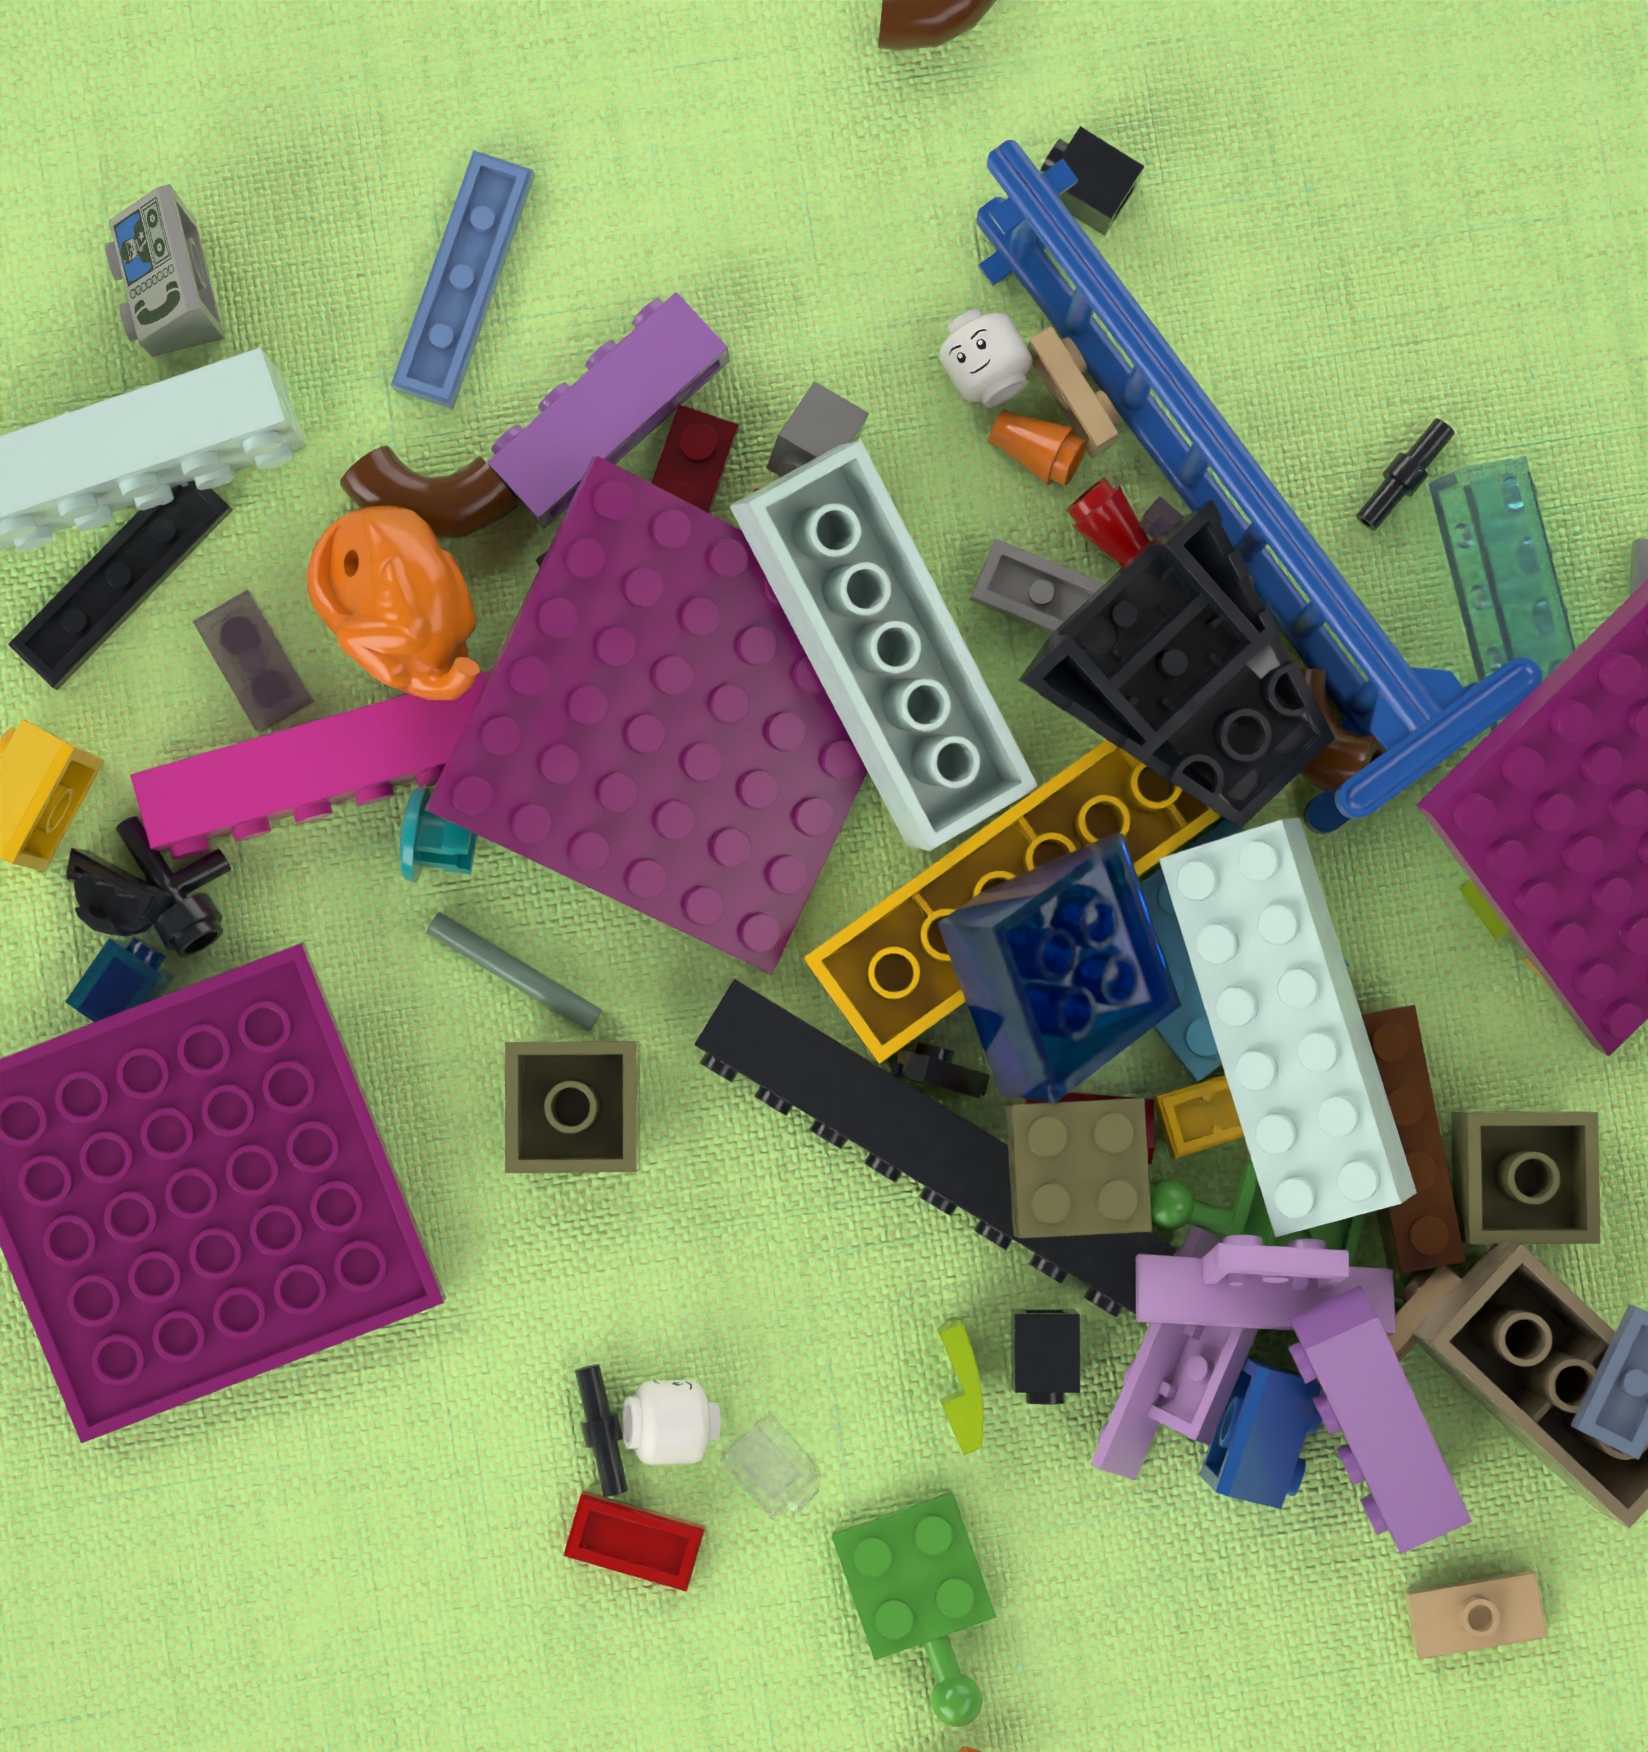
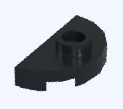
[66,848,174,937]
[893,1042,990,1098]

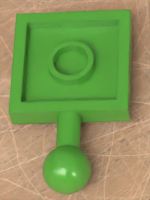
[1150,1161,1368,1267]
[832,1491,996,1727]

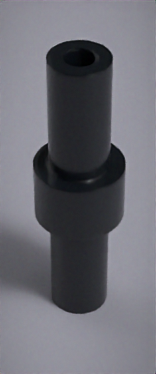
[1356,418,1455,531]
[575,1364,629,1497]

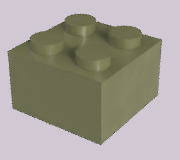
[505,1041,641,1173]
[1006,1098,1152,1238]
[1451,1111,1601,1244]

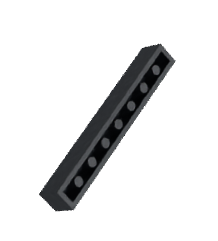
[694,979,1177,1318]

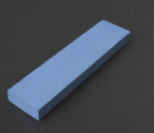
[391,150,535,409]

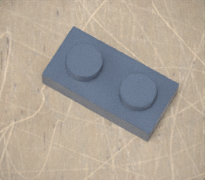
[1571,1304,1648,1460]

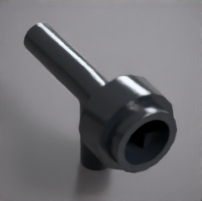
[116,816,231,957]

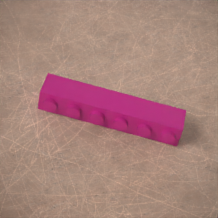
[130,670,491,860]

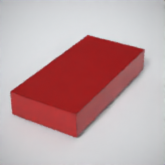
[563,1490,706,1592]

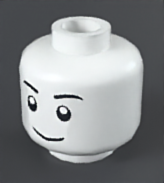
[939,308,1033,408]
[622,1380,721,1465]

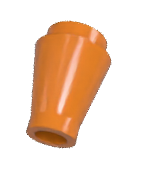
[988,409,1087,486]

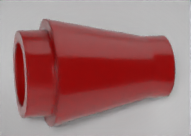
[1066,477,1151,567]

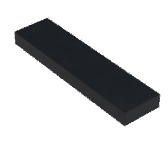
[8,480,233,690]

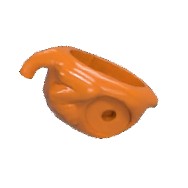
[306,506,480,701]

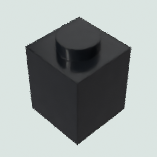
[1040,126,1145,236]
[1011,1309,1080,1405]

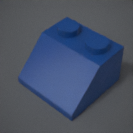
[1199,1356,1322,1509]

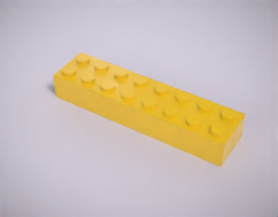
[803,739,1221,1064]

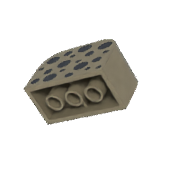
[1411,1239,1648,1529]

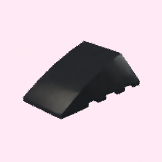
[1018,499,1335,828]

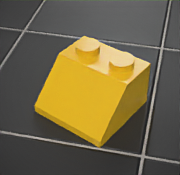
[0,719,105,872]

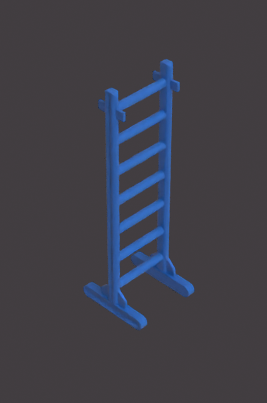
[976,140,1542,834]

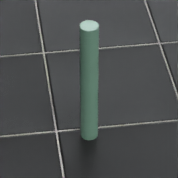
[426,912,602,1032]

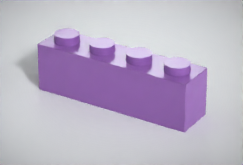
[487,292,730,529]
[1288,1285,1472,1554]

